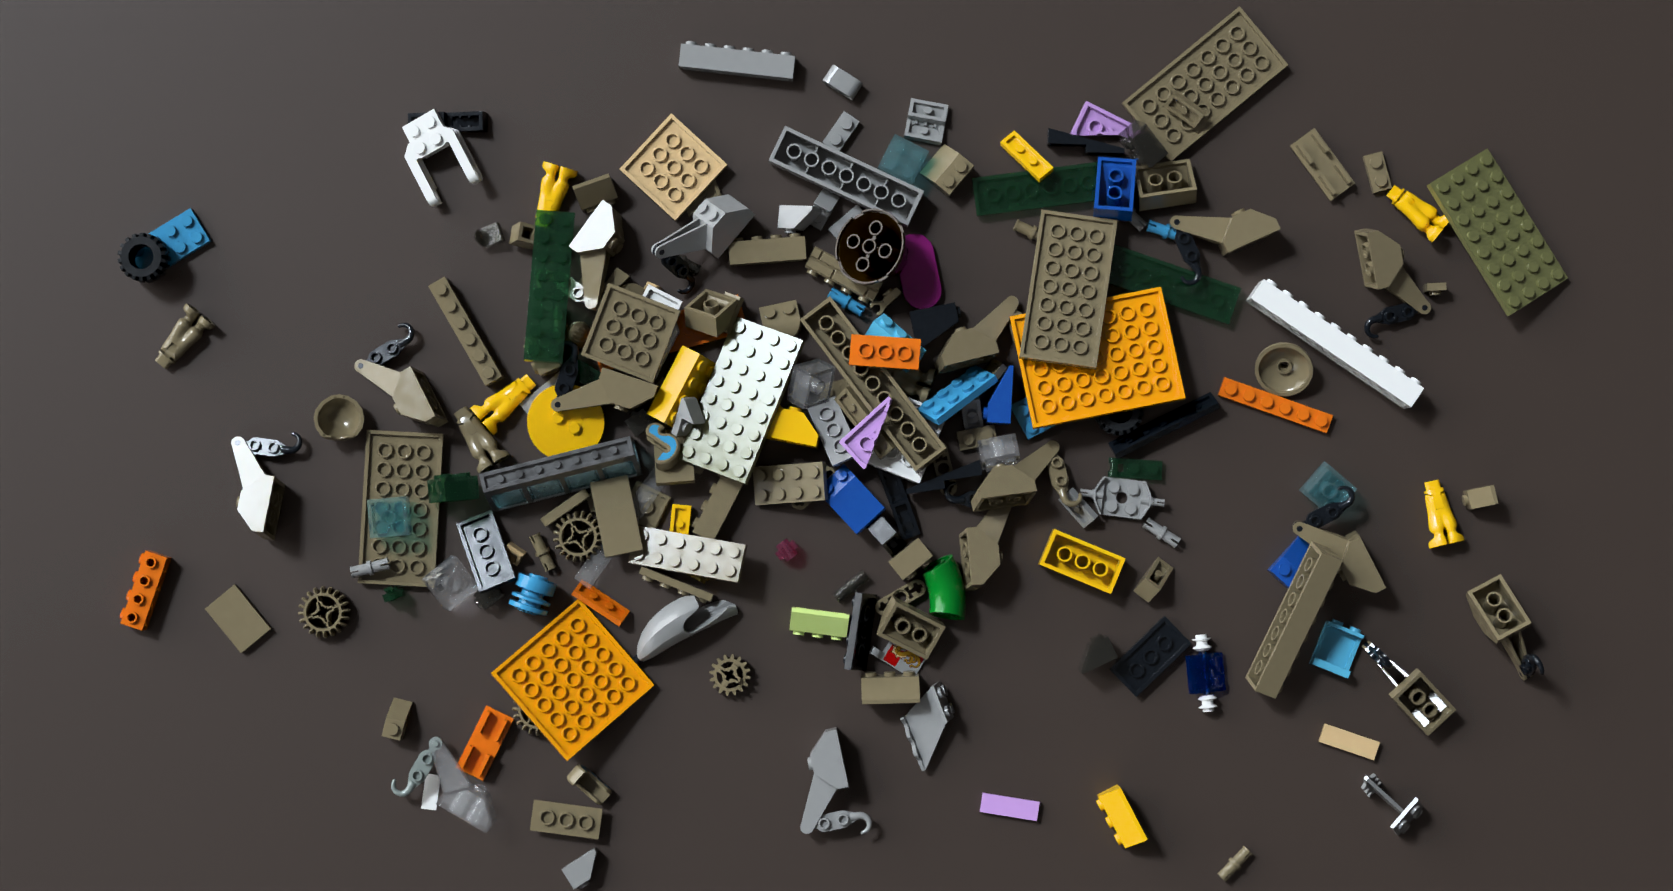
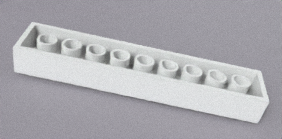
[1246,279,1424,409]

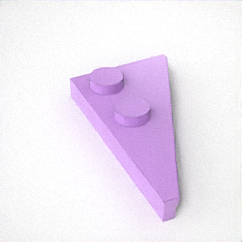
[1070,101,1145,136]
[839,396,892,469]

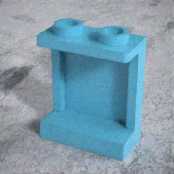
[1309,619,1365,679]

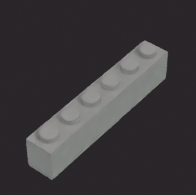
[679,41,796,82]

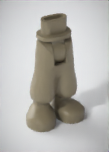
[155,303,215,369]
[886,368,936,403]
[454,406,510,474]

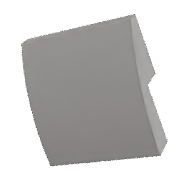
[903,98,949,145]

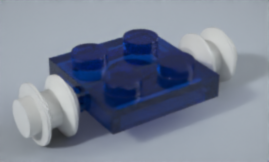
[1185,634,1226,712]

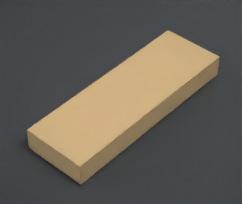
[1318,723,1380,760]

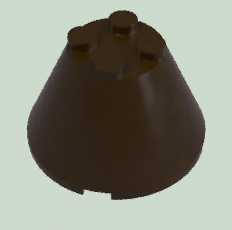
[835,208,909,285]

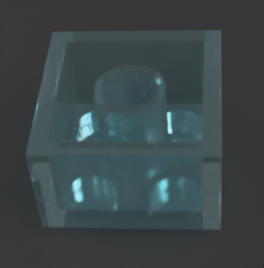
[878,134,929,185]
[1299,461,1357,508]
[367,496,412,538]

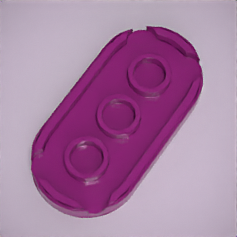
[899,234,942,309]

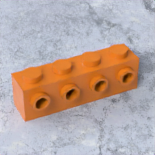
[120,550,172,631]

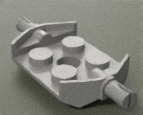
[1080,476,1165,520]

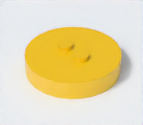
[527,384,604,456]

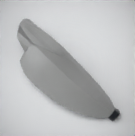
[633,595,739,665]

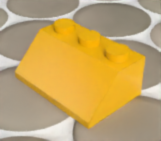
[1096,784,1148,848]

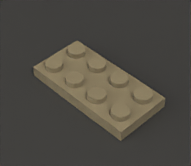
[753,462,828,505]

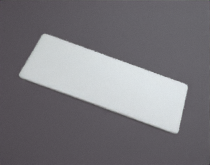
[421,774,441,810]

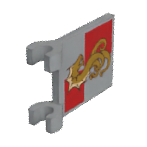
[869,641,926,674]

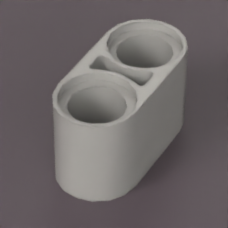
[822,65,863,100]

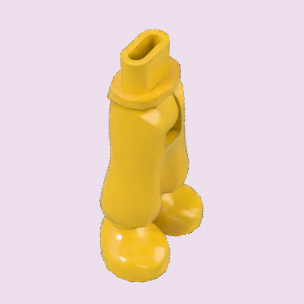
[535,161,578,229]
[1386,185,1449,243]
[470,374,536,435]
[1424,479,1465,549]

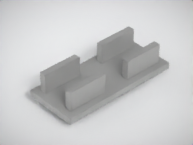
[807,396,853,467]

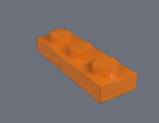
[571,579,630,626]

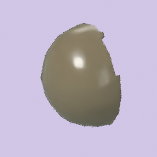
[314,394,364,441]

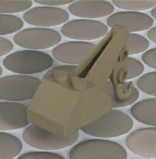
[536,200,625,311]
[934,296,1022,375]
[971,440,1082,512]

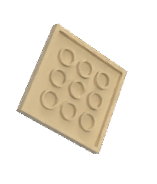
[620,113,728,221]

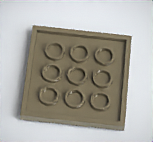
[581,283,681,383]

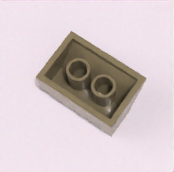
[1135,159,1197,211]
[877,596,946,660]
[861,670,920,704]

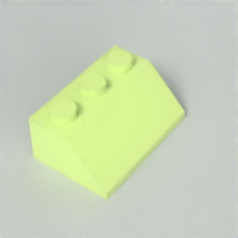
[789,607,850,641]

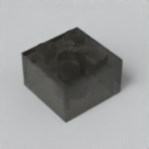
[1118,120,1168,168]

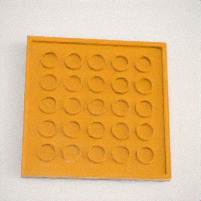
[491,599,654,761]

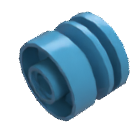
[508,572,557,616]

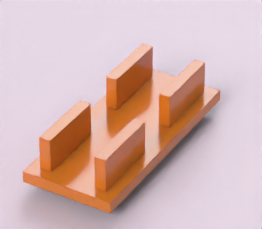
[849,334,921,370]
[456,705,514,781]

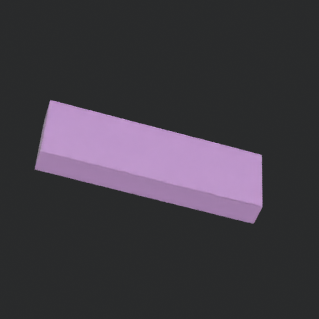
[980,792,1040,821]

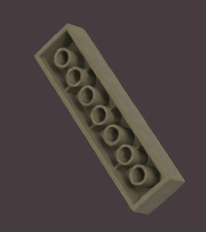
[1245,541,1343,699]

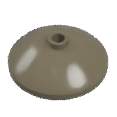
[1255,342,1313,396]

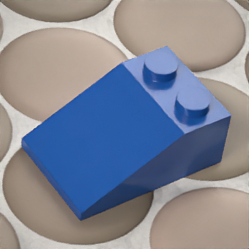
[1093,157,1137,221]
[982,365,1014,425]
[825,464,886,535]
[1267,536,1310,589]

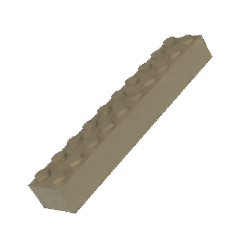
[800,297,947,474]

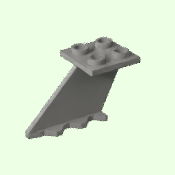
[900,681,955,771]
[1361,773,1423,836]

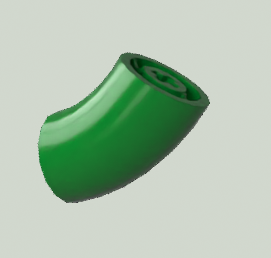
[921,554,966,620]

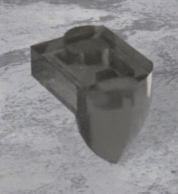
[474,222,505,248]

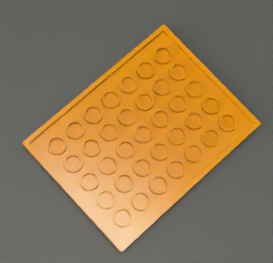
[1010,287,1186,429]

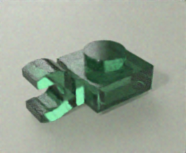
[382,586,406,602]

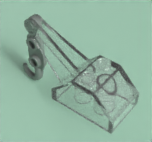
[391,736,497,833]

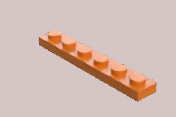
[1217,377,1333,434]

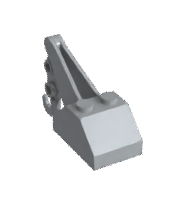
[800,727,872,835]

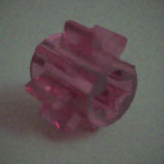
[775,538,798,562]

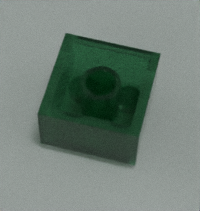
[427,472,479,503]

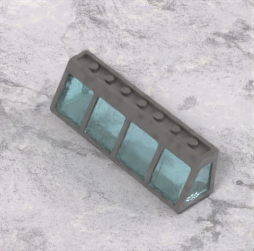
[479,436,643,512]

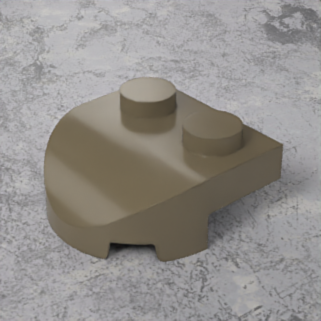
[759,300,802,337]

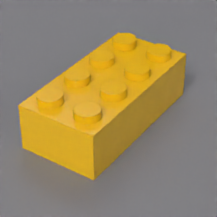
[647,345,716,427]
[1038,529,1126,594]

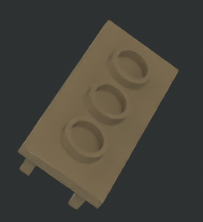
[1290,128,1355,201]
[530,799,603,840]

